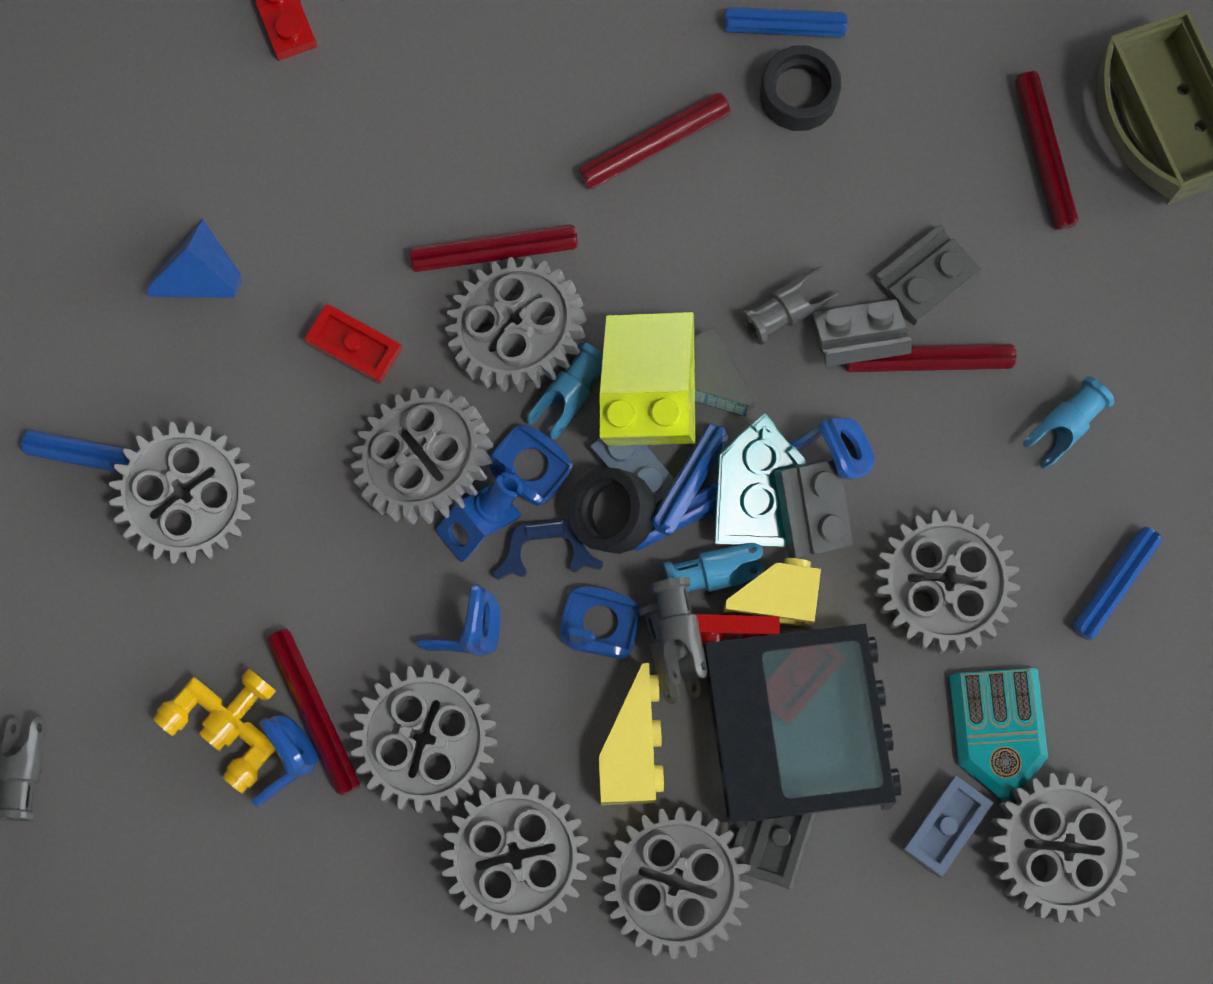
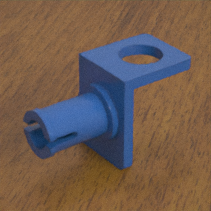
[436,472,523,562]

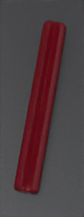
[1015,71,1079,230]
[579,93,731,189]
[409,224,578,272]
[845,344,1017,372]
[267,629,360,795]

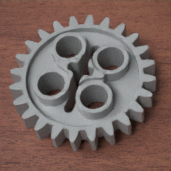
[445,257,587,393]
[351,387,493,525]
[109,422,255,565]
[874,510,1020,654]
[350,665,498,814]
[988,773,1139,923]
[441,781,590,933]
[603,807,753,959]

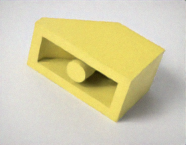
[723,558,821,628]

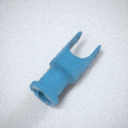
[527,342,603,440]
[1023,376,1115,469]
[662,543,765,592]

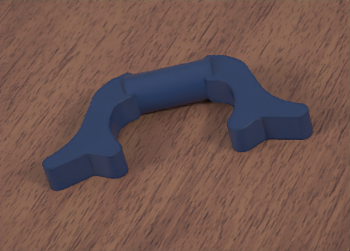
[493,519,603,580]

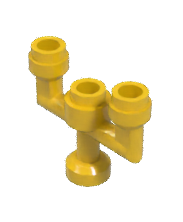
[152,668,276,794]

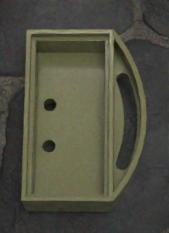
[1097,9,1213,205]

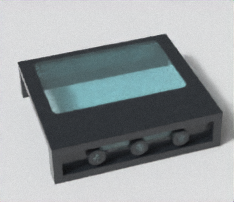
[704,624,901,830]

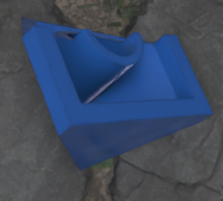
[147,219,241,298]

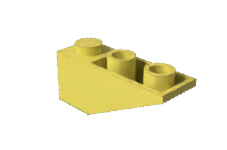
[599,663,664,806]

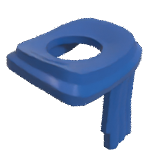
[790,418,875,480]
[489,425,573,506]
[417,584,501,657]
[560,586,640,659]
[252,716,319,807]

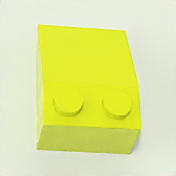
[600,312,695,446]

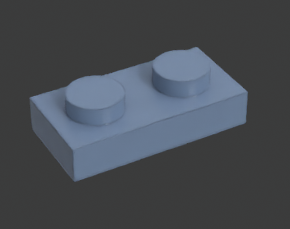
[590,438,674,507]
[902,776,994,877]

